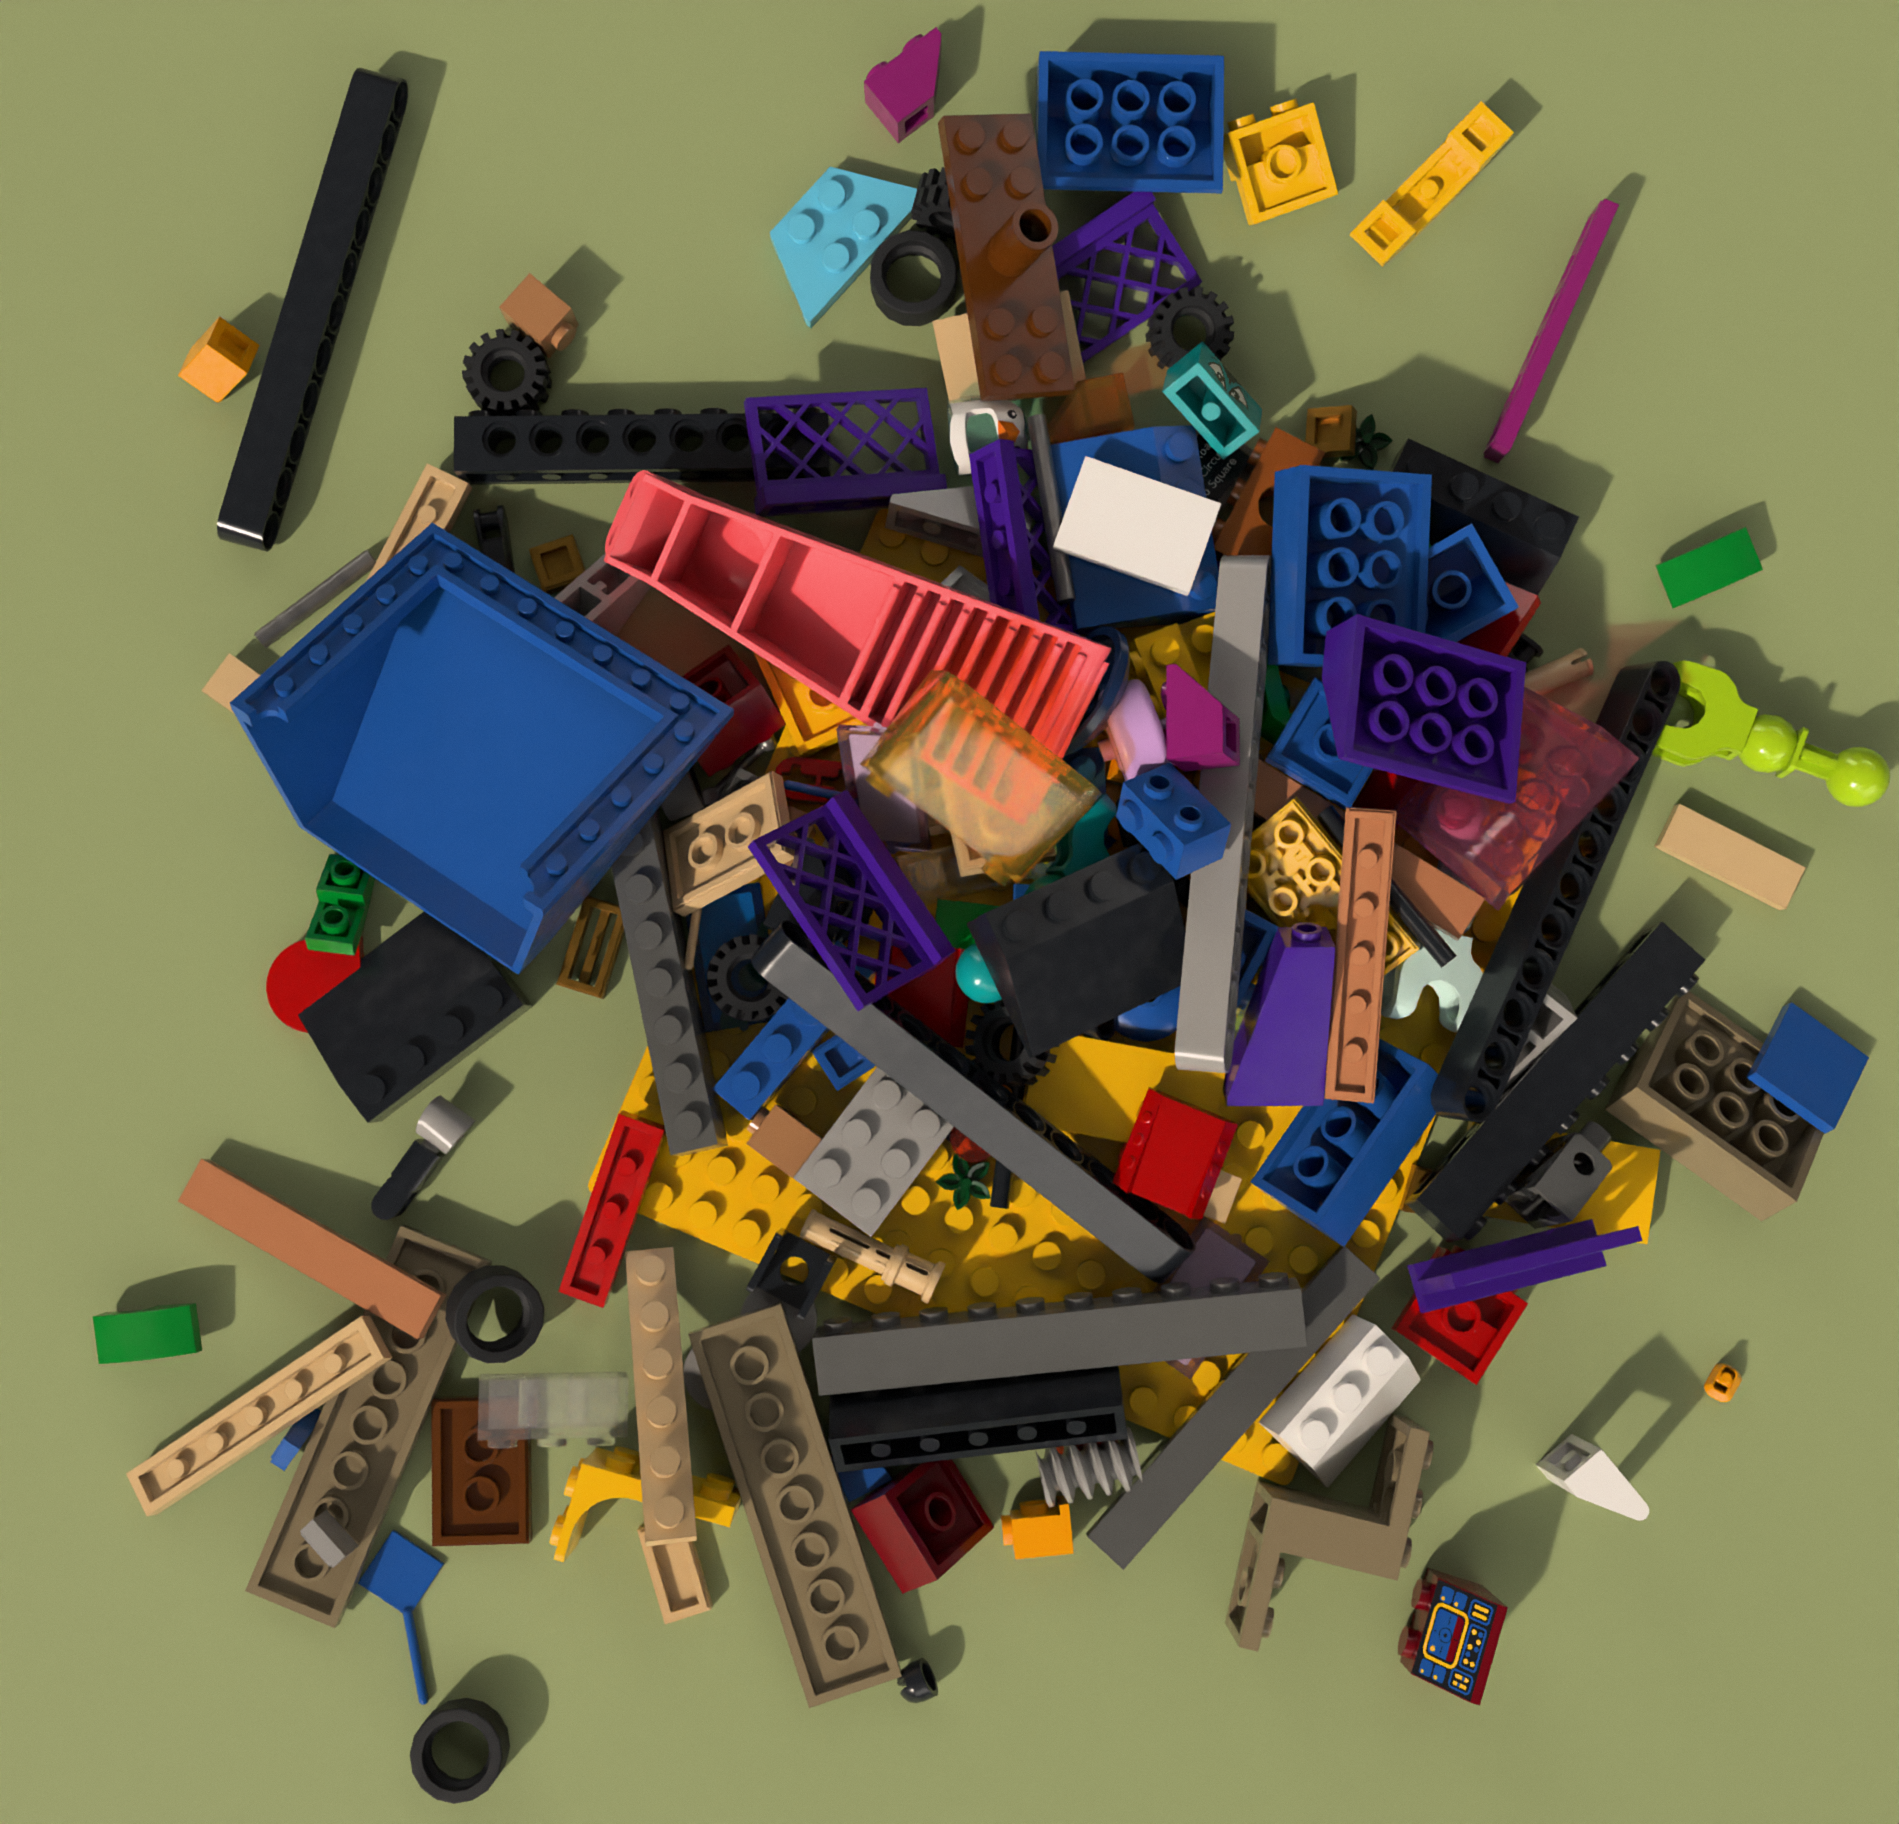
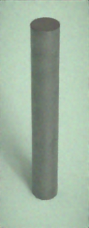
[254,549,376,648]

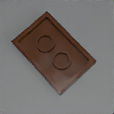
[431,1394,532,1546]

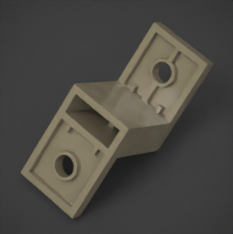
[1225,1414,1433,1652]

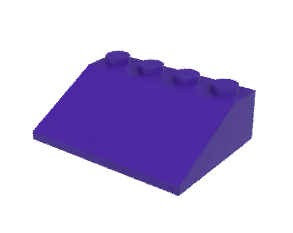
[1322,614,1526,804]

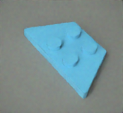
[770,167,917,328]

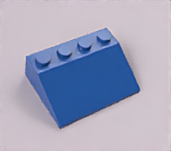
[1036,51,1224,194]
[1051,425,1219,631]
[1268,465,1432,667]

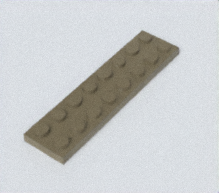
[245,1225,492,1628]
[688,1301,902,1708]

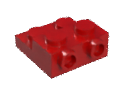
[1391,1245,1528,1385]

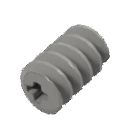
[1036,1427,1142,1508]

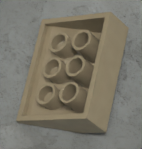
[1605,991,1824,1221]

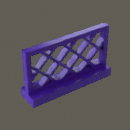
[1052,192,1203,363]
[744,388,947,517]
[969,439,1093,637]
[748,790,956,1012]
[1407,1219,1643,1313]

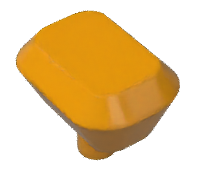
[1704,1363,1742,1402]

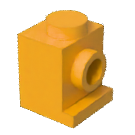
[1001,1495,1074,1559]

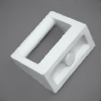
[1536,1434,1649,1521]

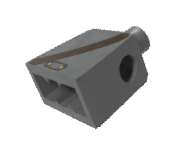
[1505,1121,1612,1229]

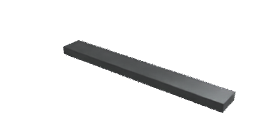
[1086,1245,1380,1570]

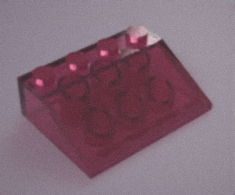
[1392,687,1640,911]

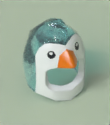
[947,395,1031,476]

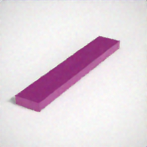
[1483,198,1619,463]

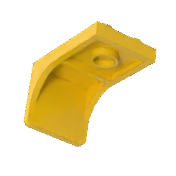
[550,1446,741,1562]

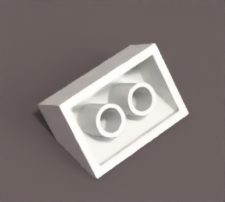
[1259,1314,1421,1488]

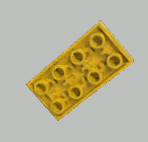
[1247,796,1421,990]
[1025,1036,1225,1143]
[1467,1121,1661,1244]

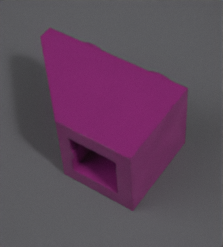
[864,27,942,143]
[1161,664,1240,772]

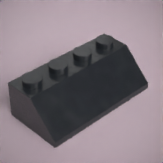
[1389,438,1579,595]

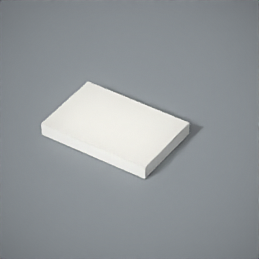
[1053,456,1221,596]

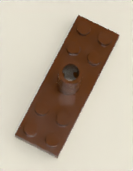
[938,113,1075,401]

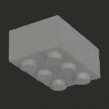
[793,1067,954,1237]

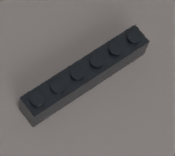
[828,1366,1128,1473]

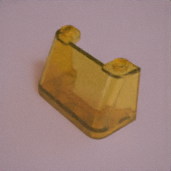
[860,670,1102,887]

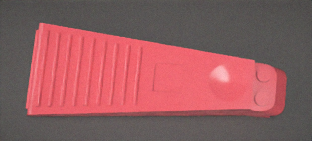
[603,470,1112,824]

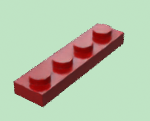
[558,1110,666,1308]

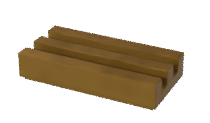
[556,896,625,999]

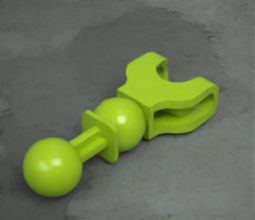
[1652,660,1890,807]

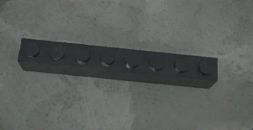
[1404,922,1705,1242]

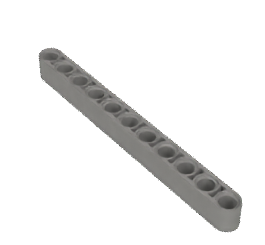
[1175,555,1272,1073]

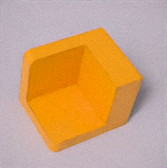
[178,316,260,402]

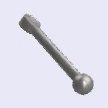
[702,735,777,806]

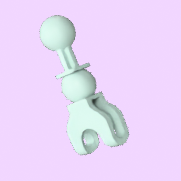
[1381,789,1491,1033]

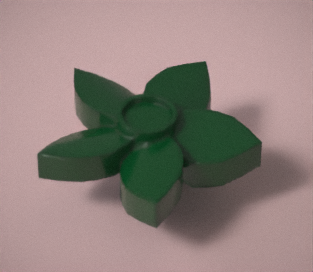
[1340,414,1393,470]
[935,1152,991,1210]

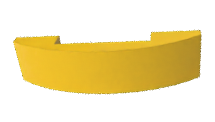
[1350,101,1514,267]

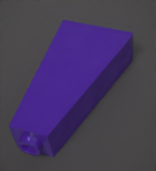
[1223,922,1335,1106]

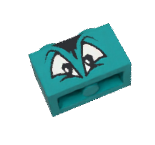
[1162,341,1262,460]

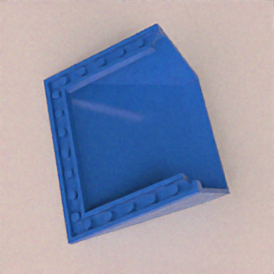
[230,522,734,975]

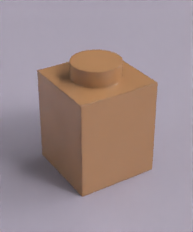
[499,273,579,358]
[746,1104,823,1178]

